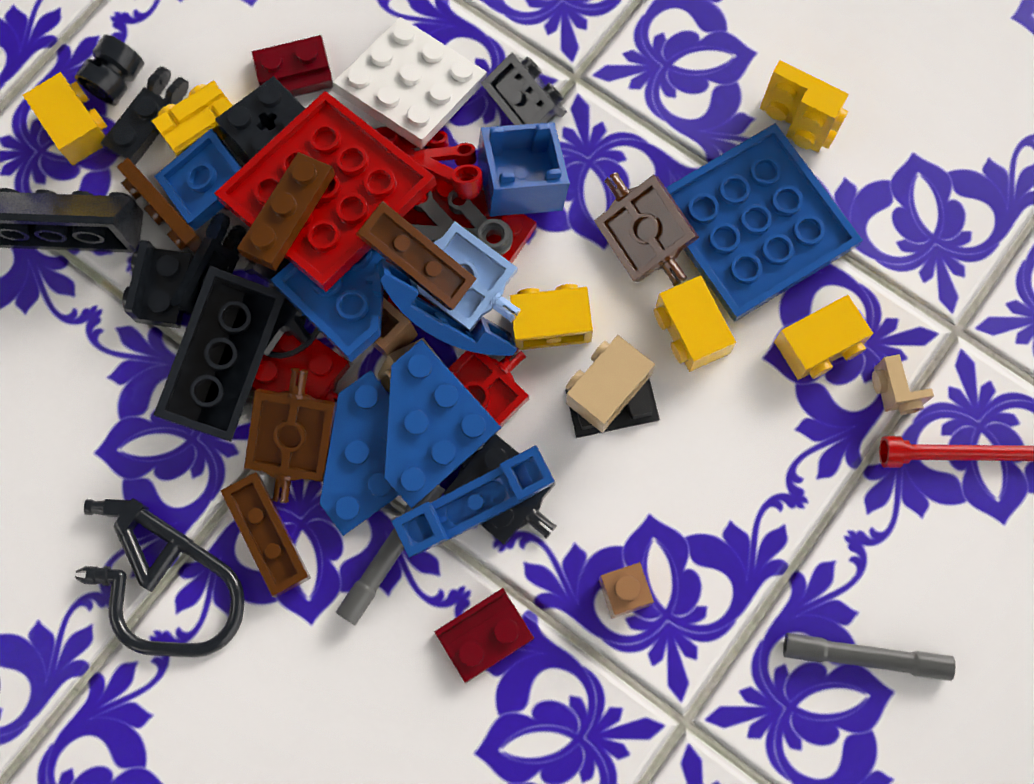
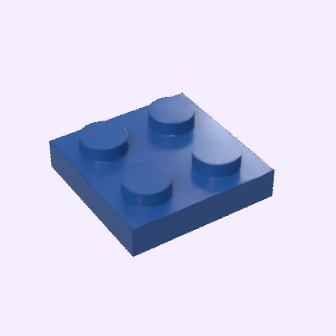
[154,129,242,230]

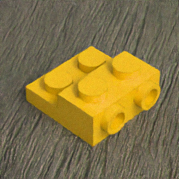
[760,60,849,153]

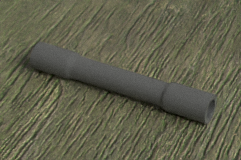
[335,485,445,626]
[783,633,956,681]

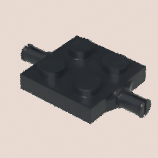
[443,434,557,545]

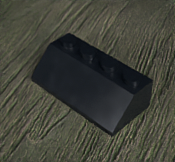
[0,188,144,253]
[153,266,285,442]

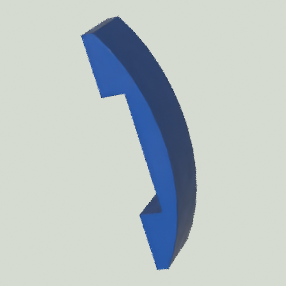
[377,258,517,356]
[391,445,555,558]

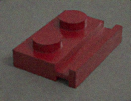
[251,35,333,97]
[434,588,535,683]

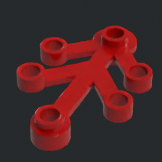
[375,126,483,205]

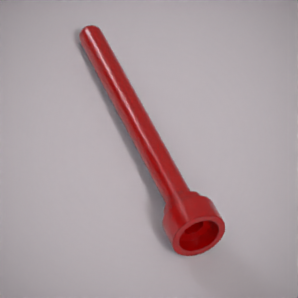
[879,436,1034,468]

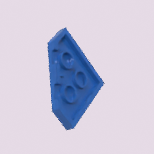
[271,248,386,362]
[384,339,502,509]
[320,370,399,536]

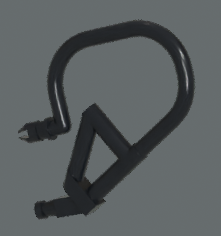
[75,498,245,657]

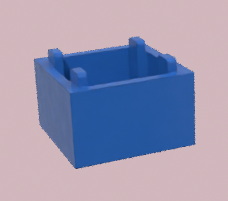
[477,122,570,217]

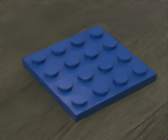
[666,123,863,322]

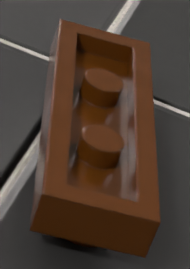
[237,152,335,271]
[116,157,202,255]
[355,201,477,311]
[220,472,311,598]

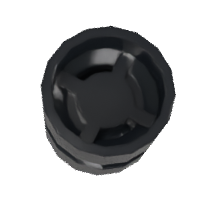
[75,34,145,106]

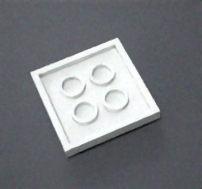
[333,17,487,149]

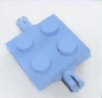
[417,221,521,332]

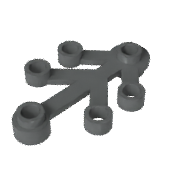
[411,190,513,255]

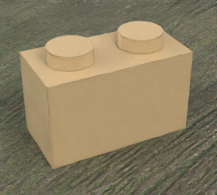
[565,335,655,433]

